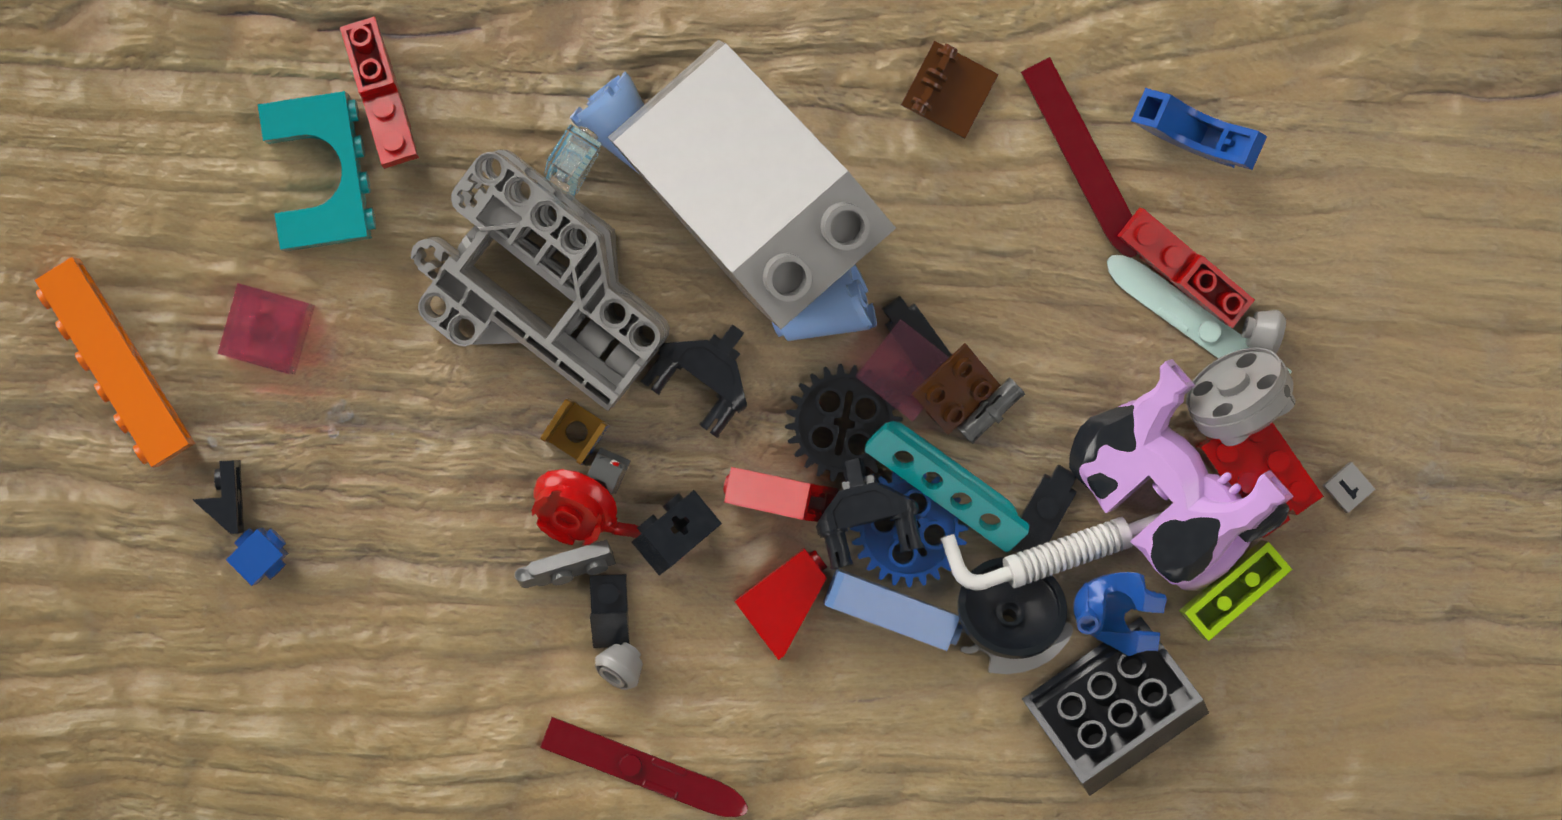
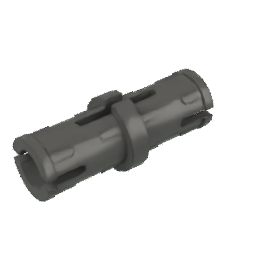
[957,377,1025,444]

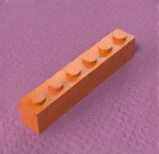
[35,257,196,467]

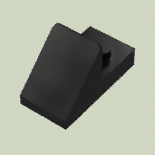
[193,460,244,534]
[590,574,630,648]

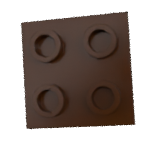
[901,41,999,139]
[912,343,1001,435]

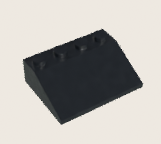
[1022,616,1209,796]

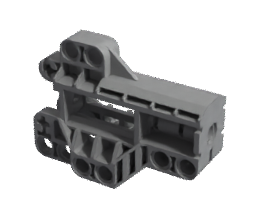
[411,149,670,411]

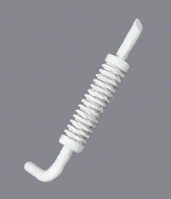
[940,511,1164,591]

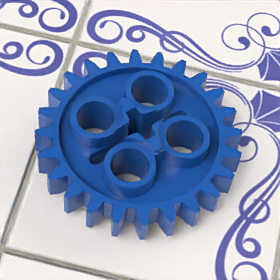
[850,471,969,587]

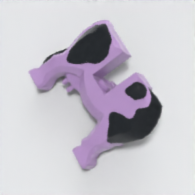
[1069,359,1294,591]

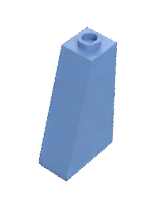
[823,568,963,651]

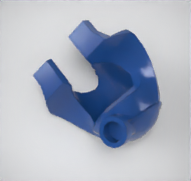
[1073,572,1168,656]

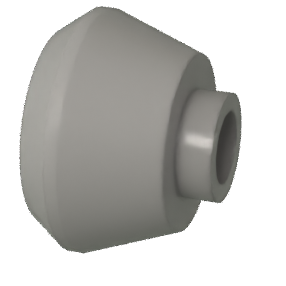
[1242,310,1286,354]
[595,643,643,690]

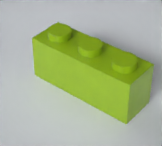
[1178,540,1293,641]

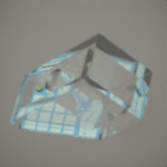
[544,124,602,198]

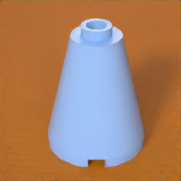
[570,72,644,175]
[772,264,877,341]

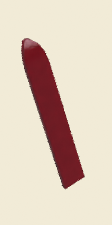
[1020,57,1137,258]
[540,717,748,817]

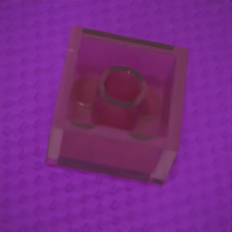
[217,283,315,375]

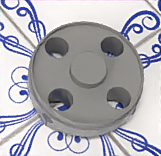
[1186,348,1296,446]

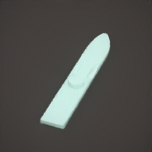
[1107,255,1292,374]

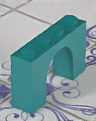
[257,91,376,252]

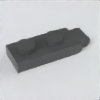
[515,539,616,588]

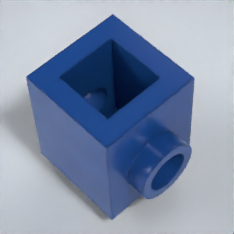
[226,528,289,586]

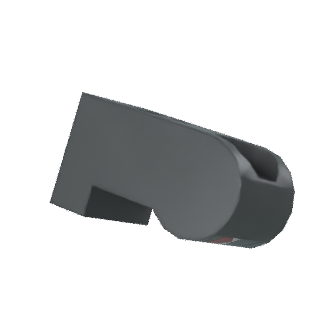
[587,447,631,494]

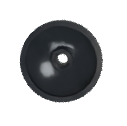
[957,557,1067,659]

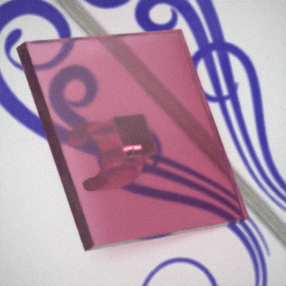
[855,319,949,422]

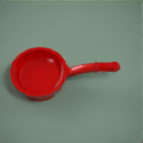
[531,469,684,559]

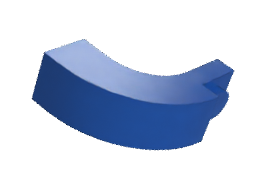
[1131,88,1267,170]

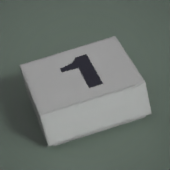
[1322,462,1376,513]

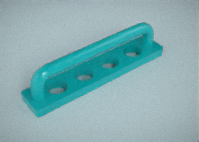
[865,421,1030,552]

